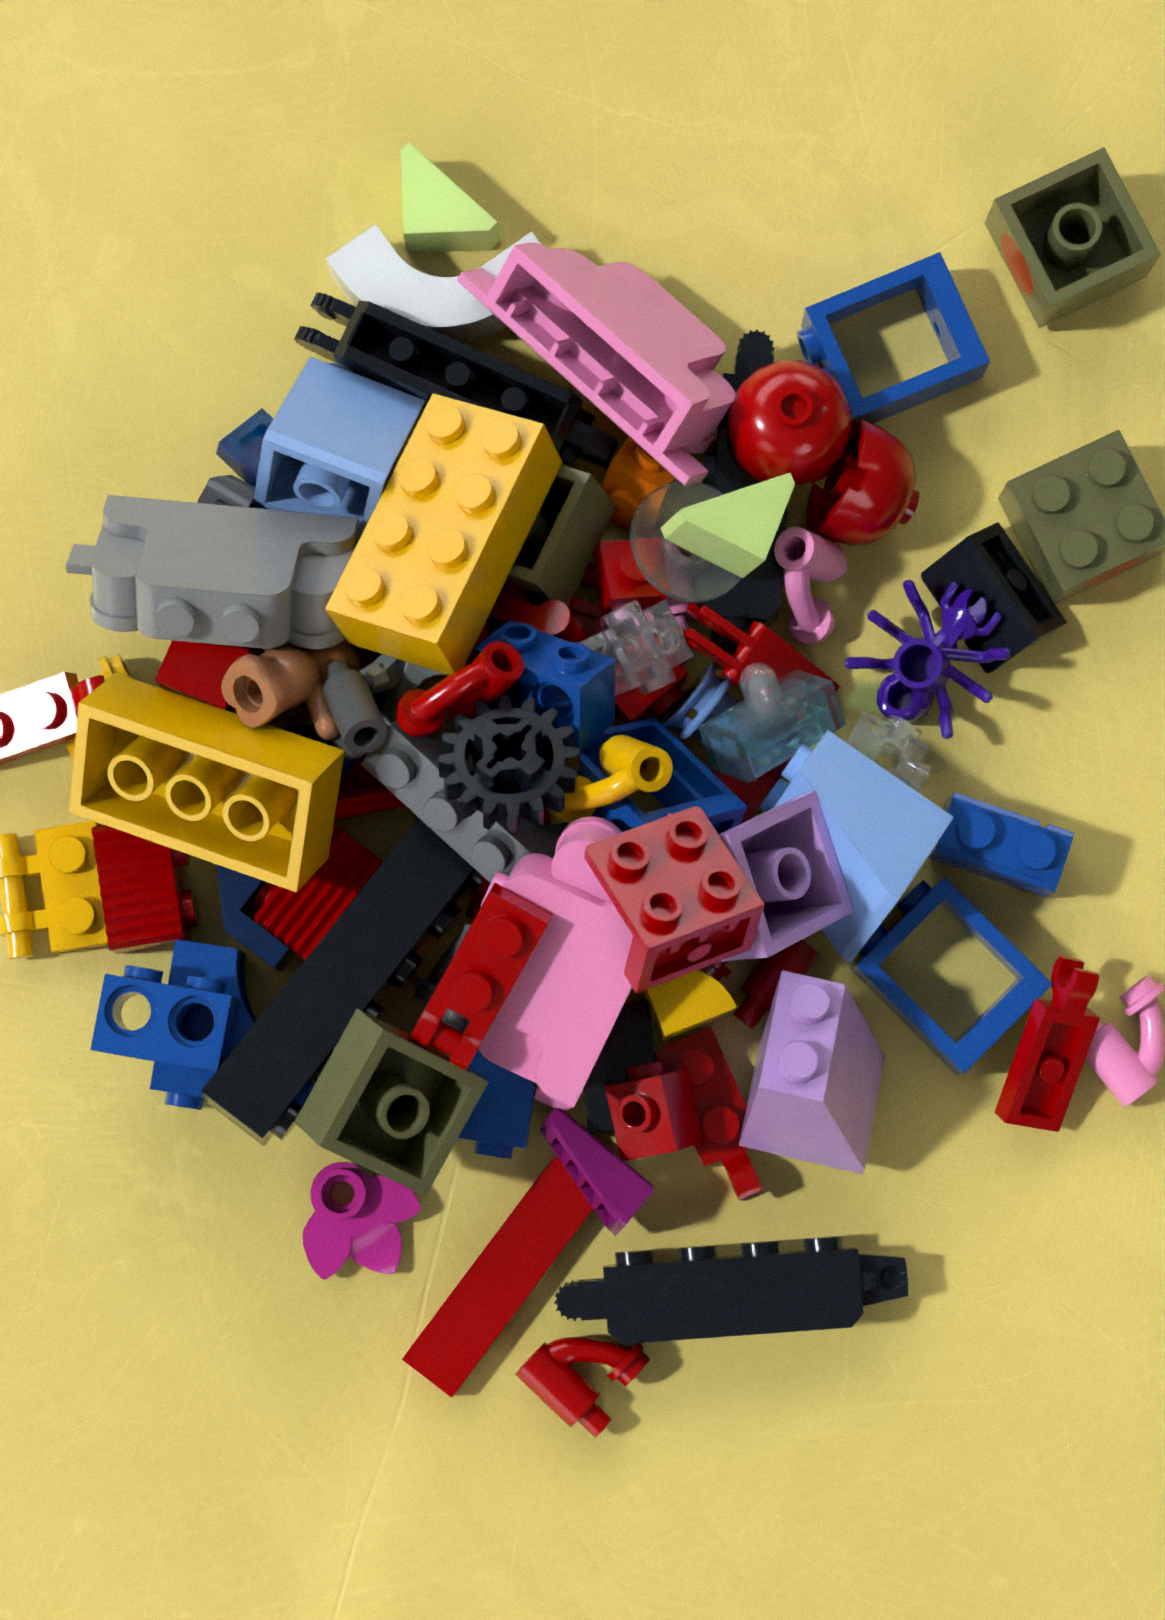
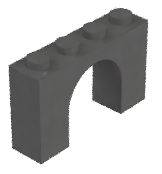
[361,709,570,883]

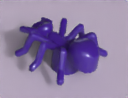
[845,579,1010,739]

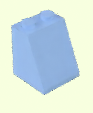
[253,357,425,541]
[759,730,954,963]

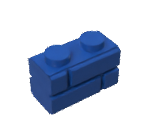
[927,792,1074,898]

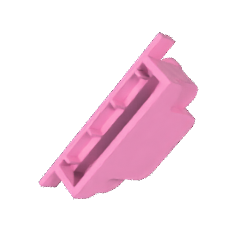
[457,242,735,487]
[478,813,672,1114]

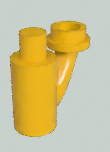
[553,735,673,823]

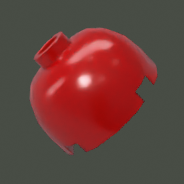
[727,360,851,485]
[806,419,920,546]

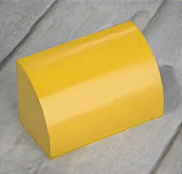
[643,970,737,1041]

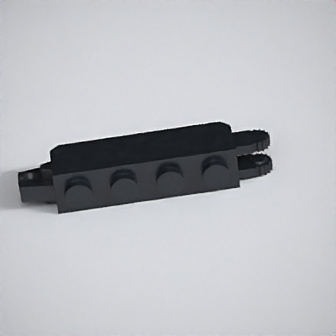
[294,292,618,470]
[693,329,788,671]
[554,1236,908,1344]

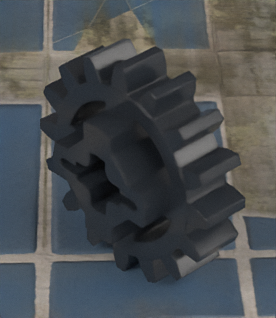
[438,695,580,832]

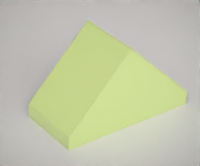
[400,142,500,253]
[660,472,795,578]

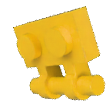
[0,821,107,959]

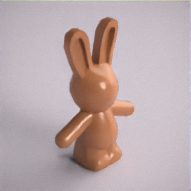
[221,639,381,740]

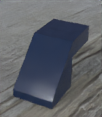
[216,864,295,972]

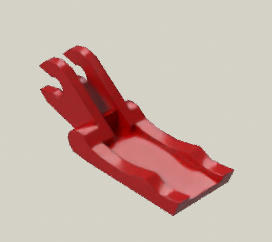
[672,601,840,738]

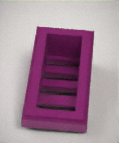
[539,1108,655,1236]

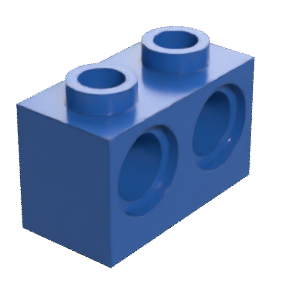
[473,620,616,752]
[90,965,240,1072]

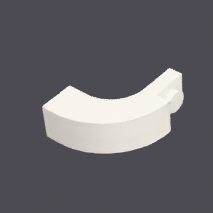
[326,224,541,343]

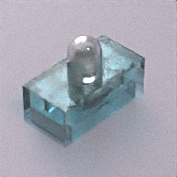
[699,663,846,783]

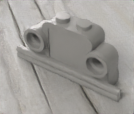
[66,495,358,649]

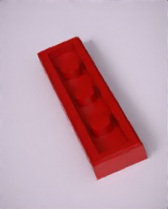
[402,1156,593,1398]

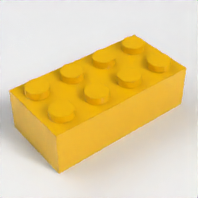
[325,393,562,675]
[68,673,345,893]

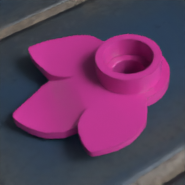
[303,1162,422,1280]

